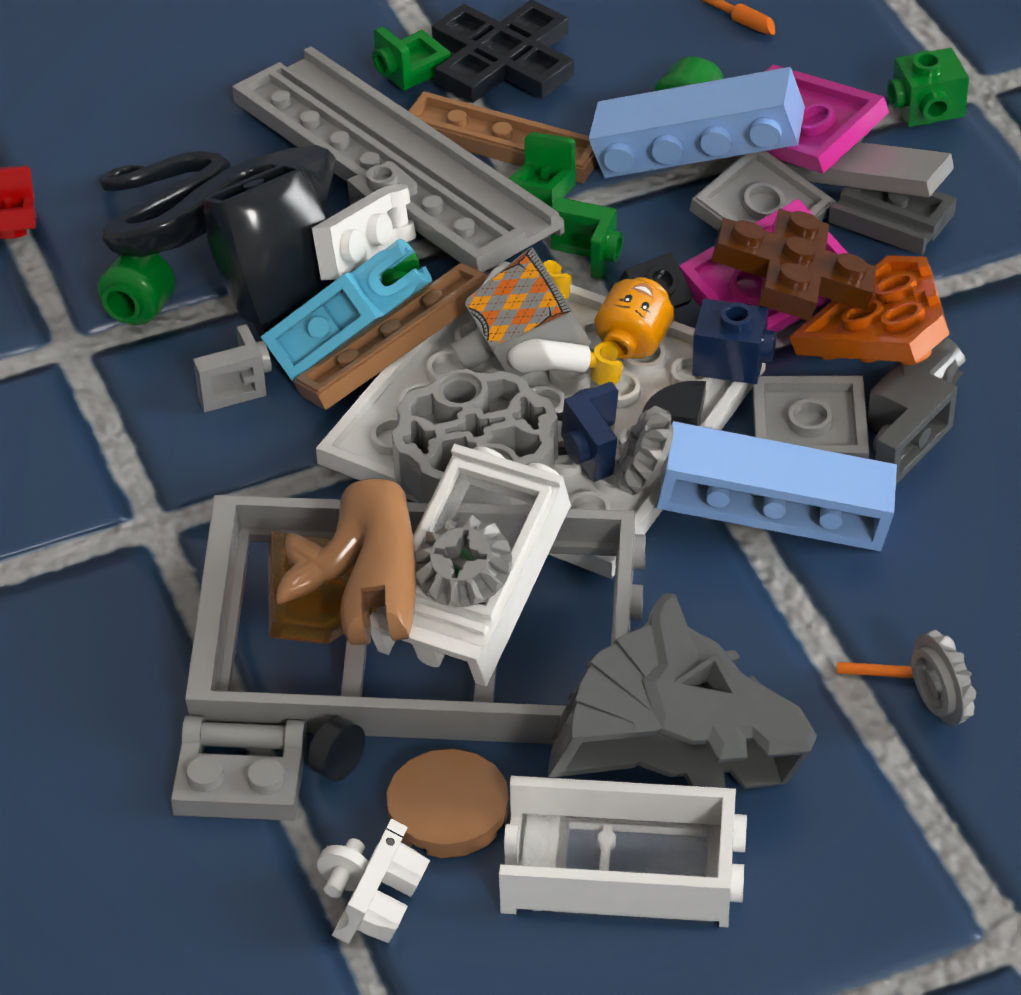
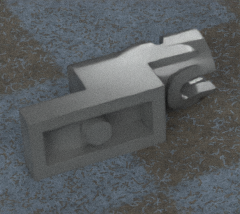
[868,337,966,485]

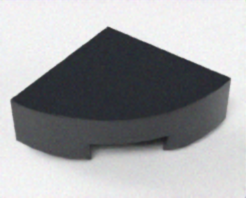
[642,381,706,426]

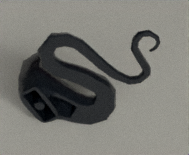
[99,145,336,340]

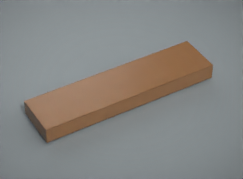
[408,91,598,184]
[293,263,489,410]

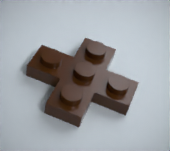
[711,208,877,321]

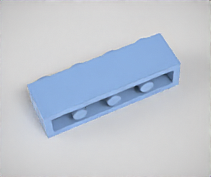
[588,67,805,178]
[657,421,897,552]

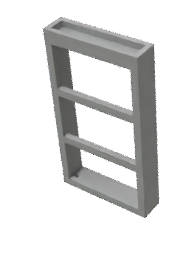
[185,495,646,744]

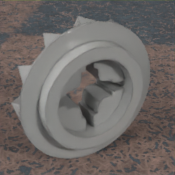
[615,406,674,495]
[415,515,512,607]
[911,629,976,726]

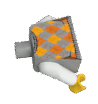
[451,247,624,385]

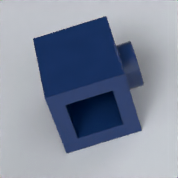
[692,299,777,384]

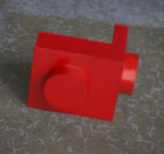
[0,165,37,239]

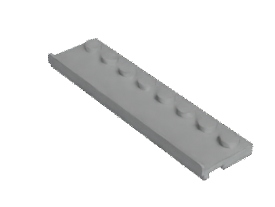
[232,46,565,272]

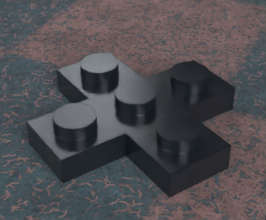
[431,0,574,103]

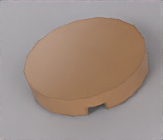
[386,749,509,858]

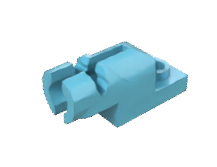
[261,239,432,381]

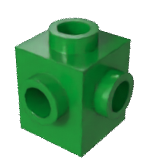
[887,47,969,127]

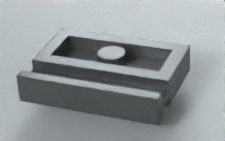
[829,186,957,255]

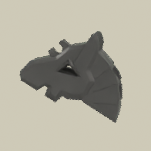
[548,593,817,789]

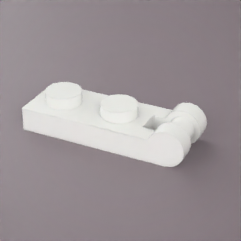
[312,184,416,280]

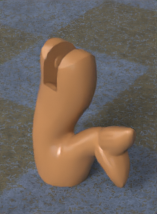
[276,479,416,645]

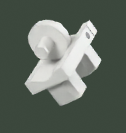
[317,819,430,944]

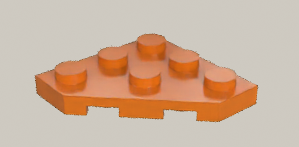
[789,255,949,365]

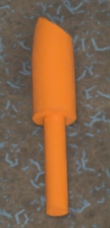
[702,0,775,35]

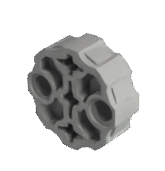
[392,368,558,507]

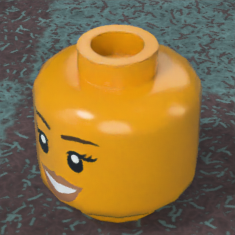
[594,277,674,359]

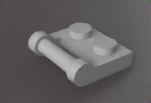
[171,715,307,821]

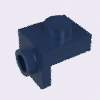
[561,382,619,482]

